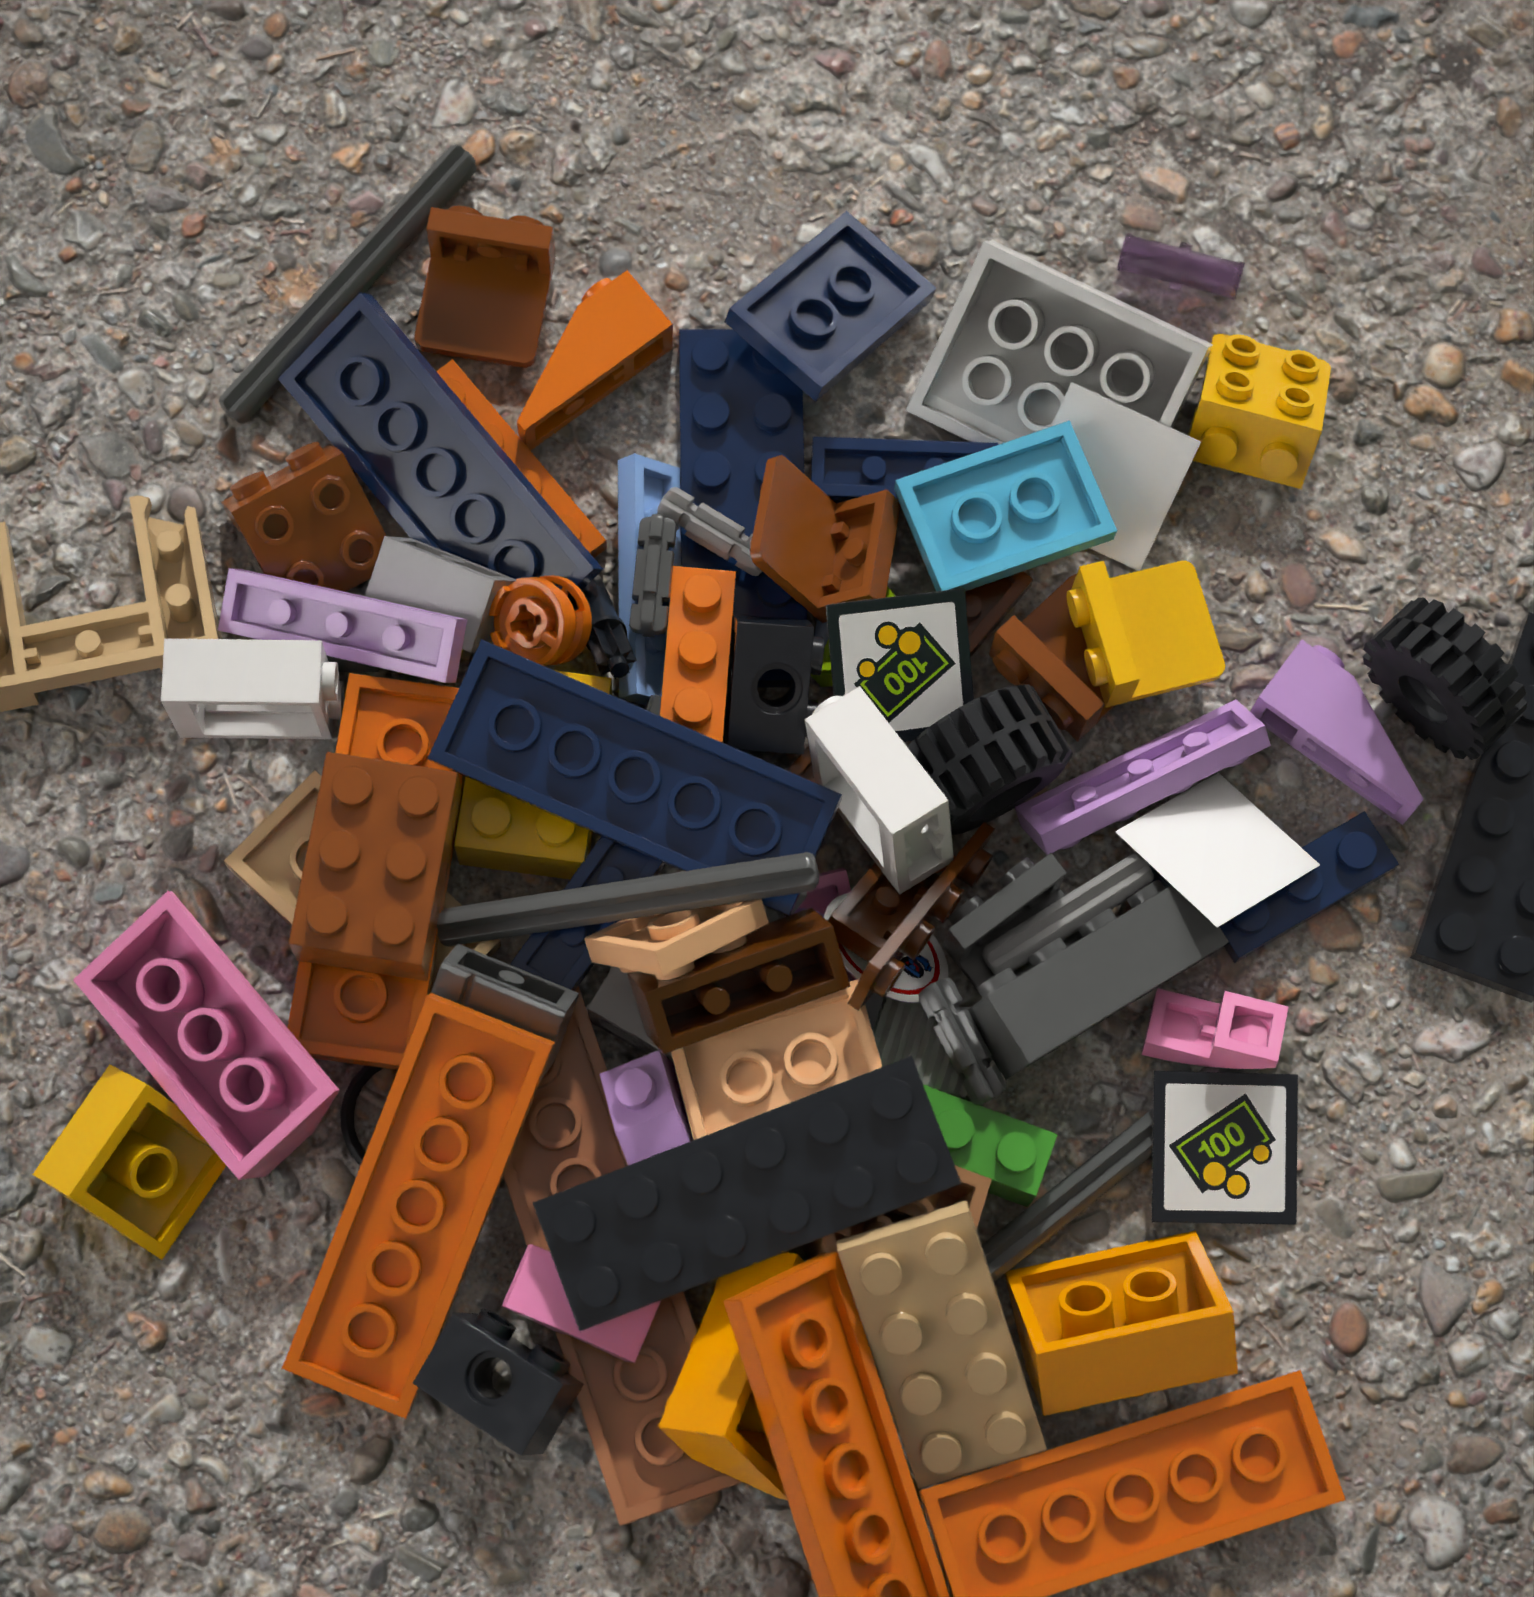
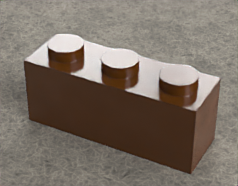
[627,908,851,1054]

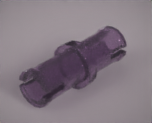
[1117,233,1245,300]

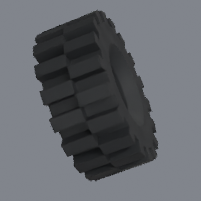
[1362,597,1528,760]

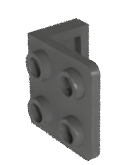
[942,853,1083,995]

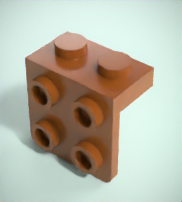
[414,206,556,368]
[221,442,387,592]
[750,455,900,623]
[989,574,1116,742]

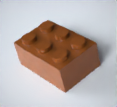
[288,752,462,981]

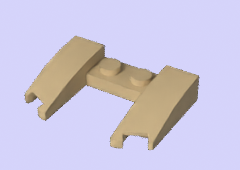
[0,495,222,712]

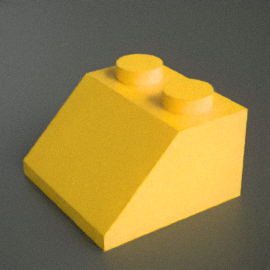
[32,1064,227,1260]

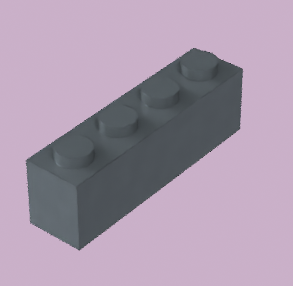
[968,879,1229,1080]

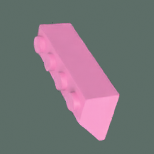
[73,891,340,1180]

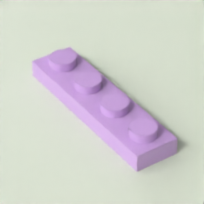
[218,568,467,683]
[1015,699,1271,855]

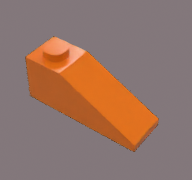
[517,270,673,451]

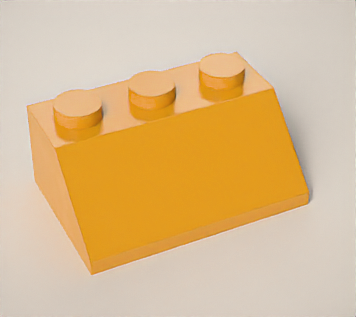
[1005,1231,1238,1416]
[658,1253,804,1500]

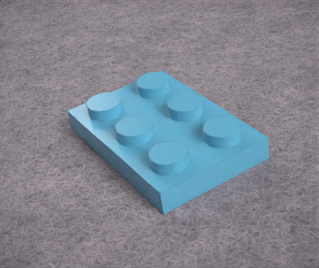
[894,420,1117,592]

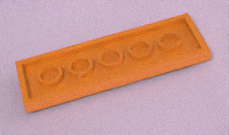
[287,673,465,1070]
[282,993,555,1419]
[723,1251,950,1597]
[919,1370,1346,1597]

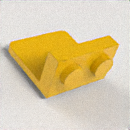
[1188,334,1331,489]
[1067,560,1225,707]

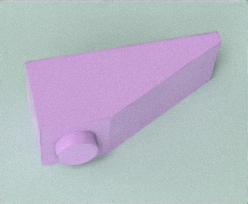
[1250,639,1423,825]
[600,1050,693,1165]

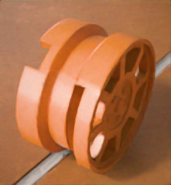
[489,575,592,666]

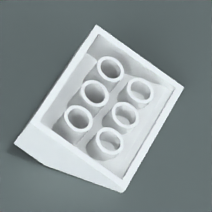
[905,241,1213,445]

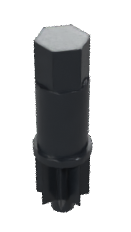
[571,575,637,679]

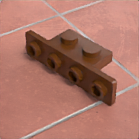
[828,822,995,1011]

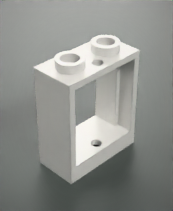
[161,638,345,739]
[805,686,953,895]

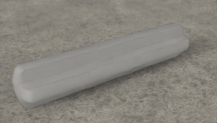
[982,853,1154,975]

